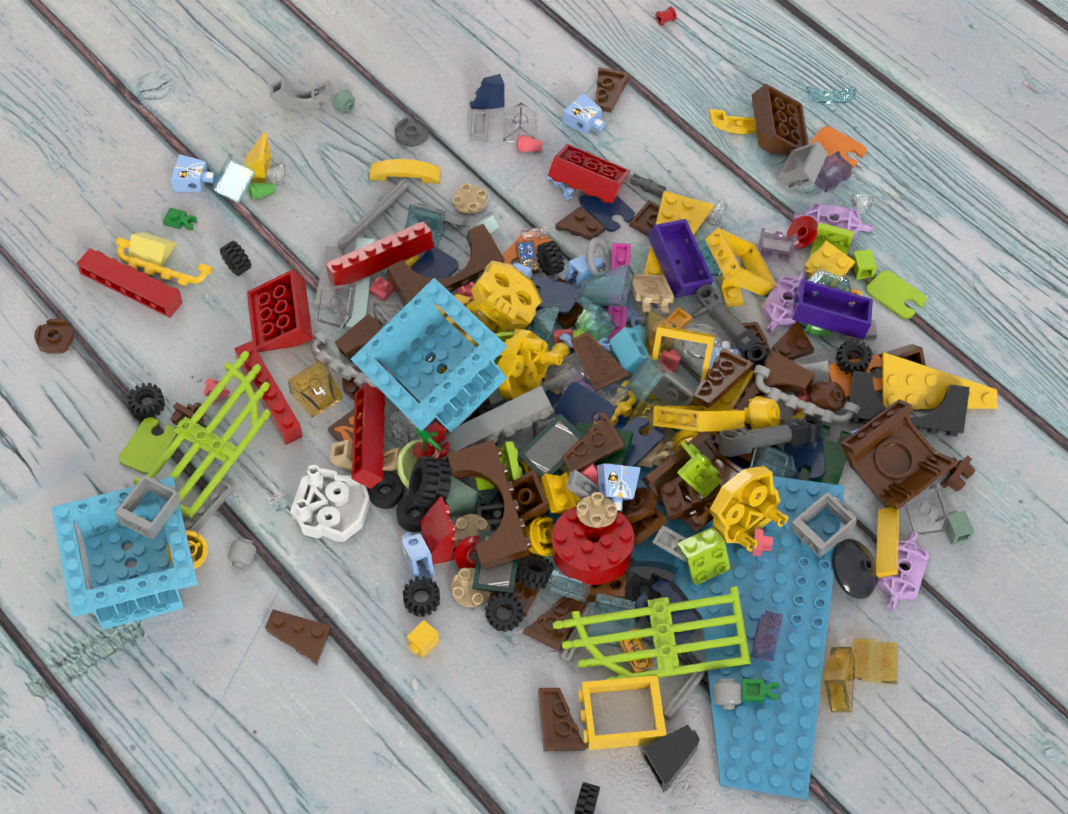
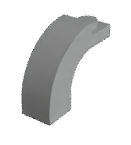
[270,78,332,111]

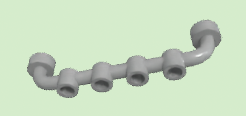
[311,330,394,388]
[753,365,860,425]

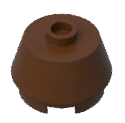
[807,380,845,416]

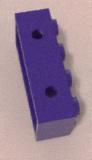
[647,219,714,298]
[792,279,873,340]

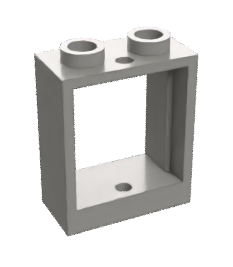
[777,141,828,191]
[115,475,181,540]
[791,492,857,558]

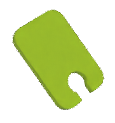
[866,270,927,319]
[119,417,177,474]

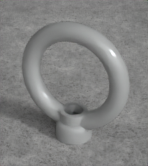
[586,237,612,286]

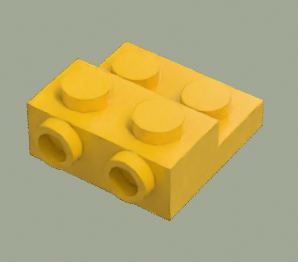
[803,241,855,288]
[541,472,582,514]

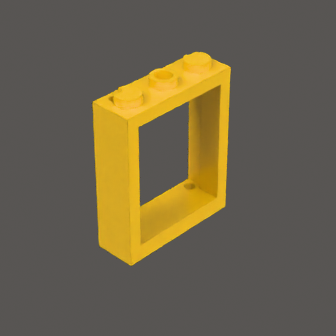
[705,228,777,297]
[645,325,715,405]
[653,405,745,432]
[578,675,666,750]

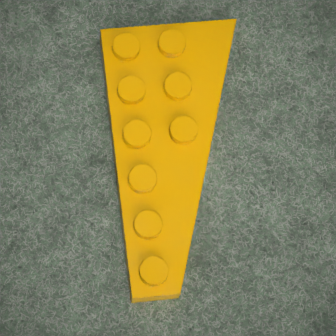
[643,191,715,275]
[882,352,997,409]

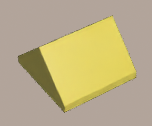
[128,232,176,267]

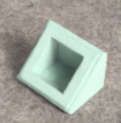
[474,215,499,235]

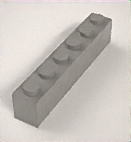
[439,386,555,462]

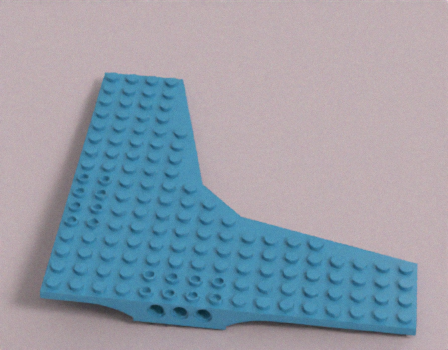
[524,465,844,800]

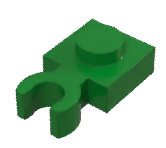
[163,208,197,230]
[742,679,779,703]

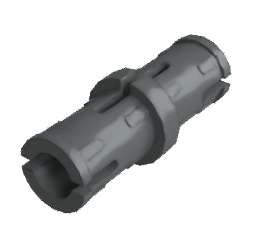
[630,173,666,197]

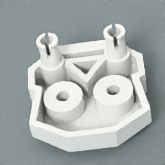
[290,465,370,542]

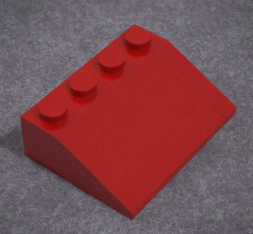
[547,144,631,203]
[247,269,313,352]

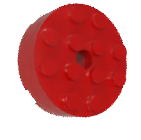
[552,506,634,585]

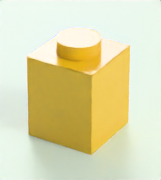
[407,620,440,658]

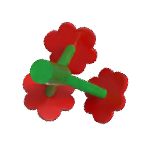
[412,422,451,459]

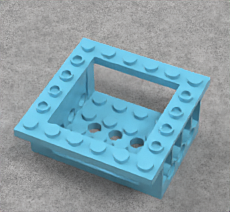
[351,278,507,433]
[51,476,198,630]

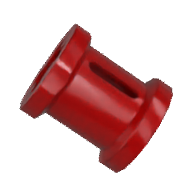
[655,6,677,26]

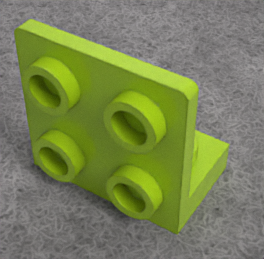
[677,441,722,498]

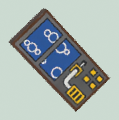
[516,240,539,274]

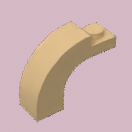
[330,440,401,473]

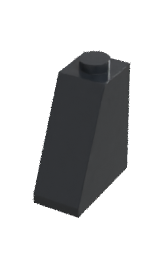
[642,725,699,792]

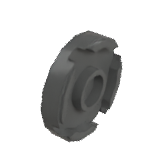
[395,117,429,147]

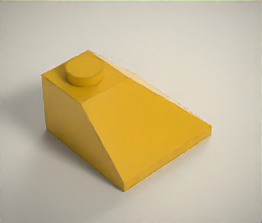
[241,133,271,183]

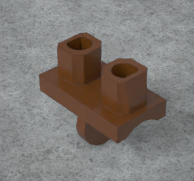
[170,402,207,428]
[940,455,976,492]

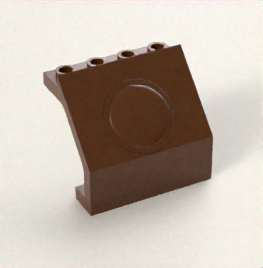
[841,399,956,510]
[641,431,742,533]

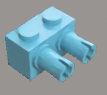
[609,327,652,374]

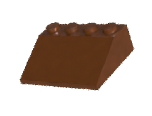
[751,83,809,155]

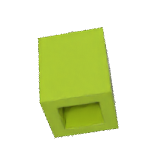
[852,250,877,280]

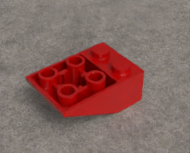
[420,497,456,565]

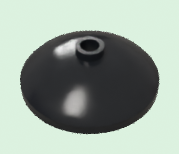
[832,539,878,599]

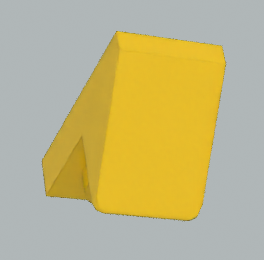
[717,276,744,307]

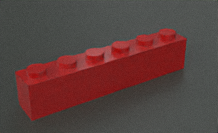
[325,221,435,290]
[77,248,183,318]
[234,341,303,445]
[351,383,386,489]

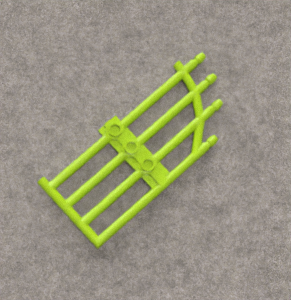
[133,351,271,519]
[553,586,751,680]

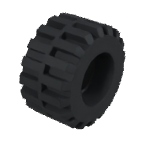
[409,456,452,508]

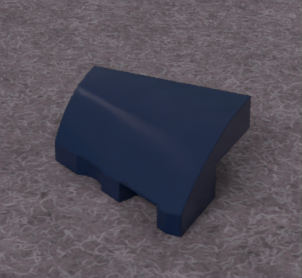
[469,74,505,109]

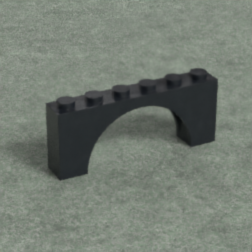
[848,371,970,437]

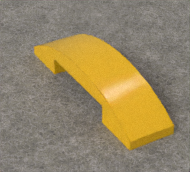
[708,109,757,134]
[369,159,441,183]

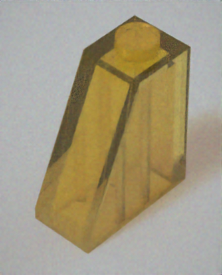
[824,647,855,712]

